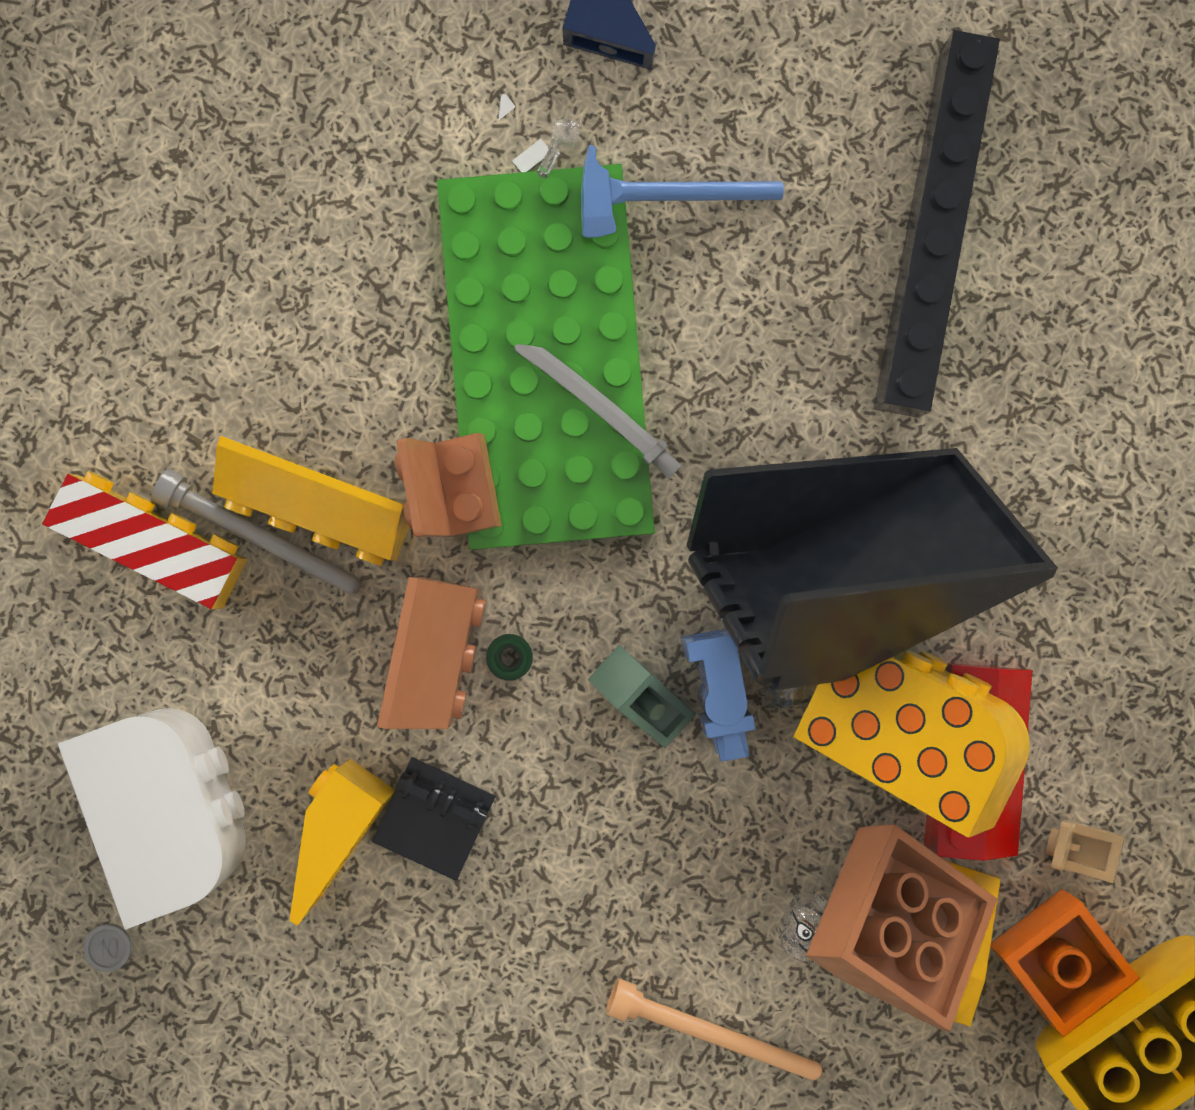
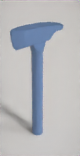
[581,145,784,238]

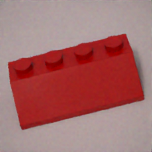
[924,663,1033,861]

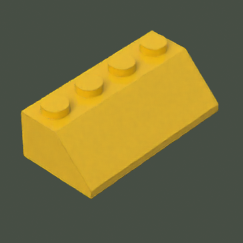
[212,436,409,566]

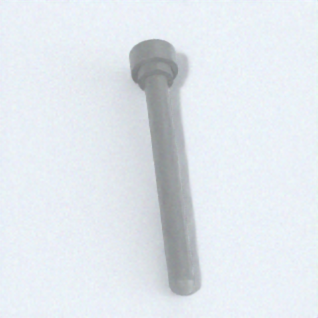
[150,469,361,594]

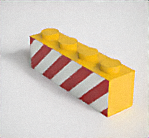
[42,471,248,609]

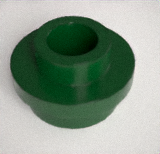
[486,634,533,681]

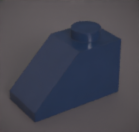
[562,0,656,70]

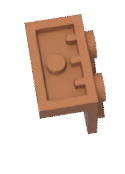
[395,433,502,538]

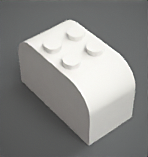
[58,708,246,930]

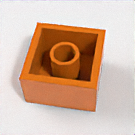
[990,889,1140,1037]

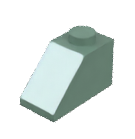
[588,645,696,748]

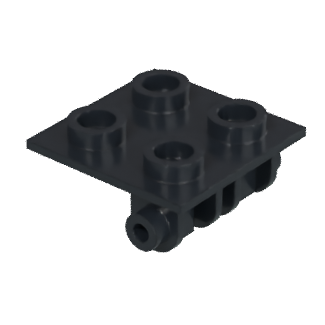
[372,757,496,881]

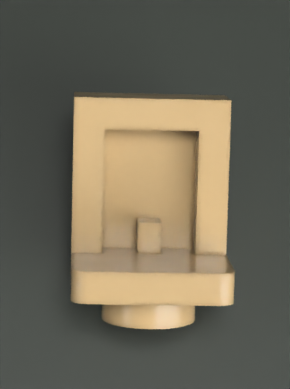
[1046,820,1125,883]

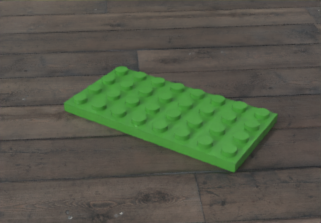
[437,164,655,550]

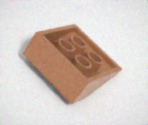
[377,577,486,729]
[806,824,997,1032]

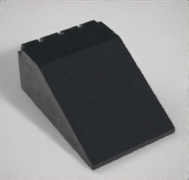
[686,448,1058,690]

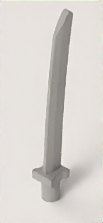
[515,344,682,479]

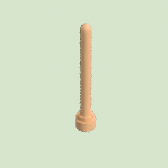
[606,978,822,1080]

